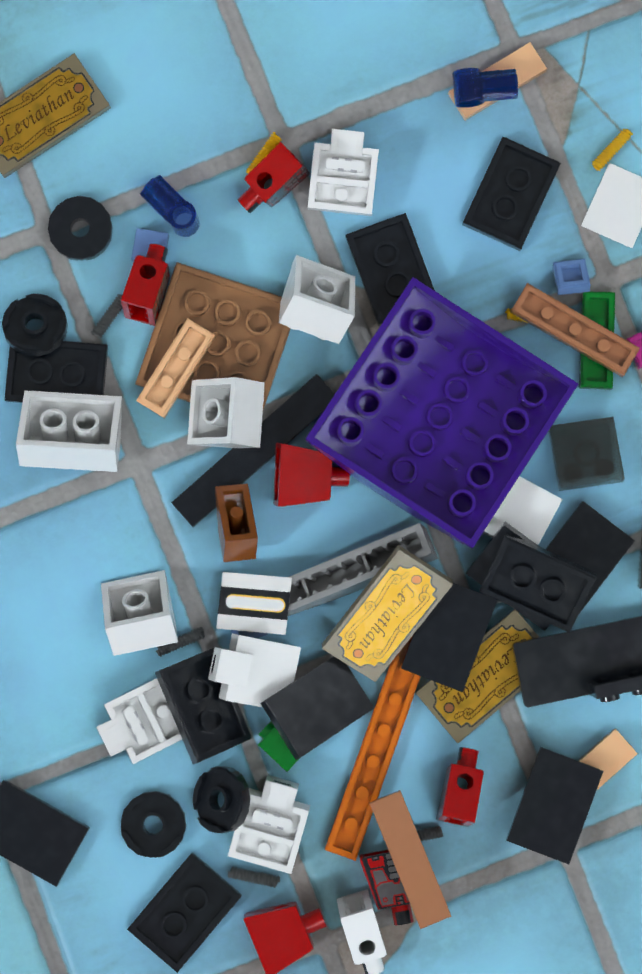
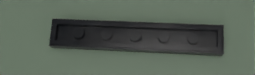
[171,374,335,527]

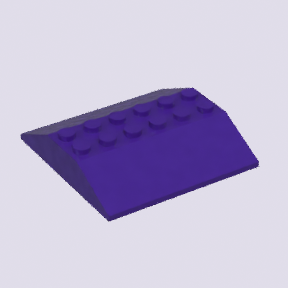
[305,277,578,549]

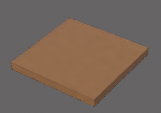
[135,262,291,410]

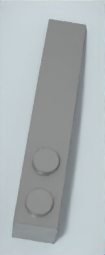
[288,523,438,616]

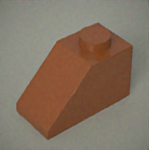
[215,483,258,562]

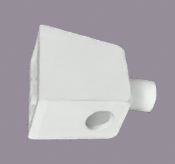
[337,889,387,974]

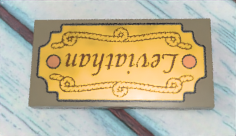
[0,53,111,178]
[322,545,453,682]
[415,609,539,744]

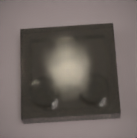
[549,417,625,491]

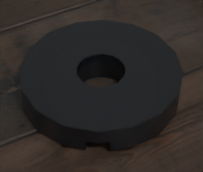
[48,196,113,261]
[2,293,68,357]
[193,766,250,833]
[121,791,186,858]

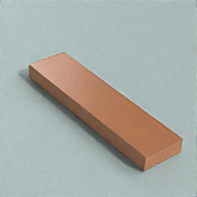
[510,283,640,377]
[369,790,451,929]

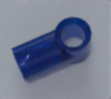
[452,68,518,108]
[140,175,200,237]

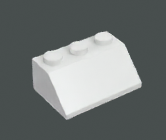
[16,390,122,472]

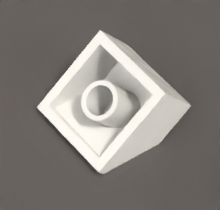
[279,255,356,344]
[187,377,265,448]
[101,570,178,656]

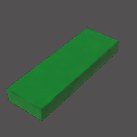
[579,291,615,390]

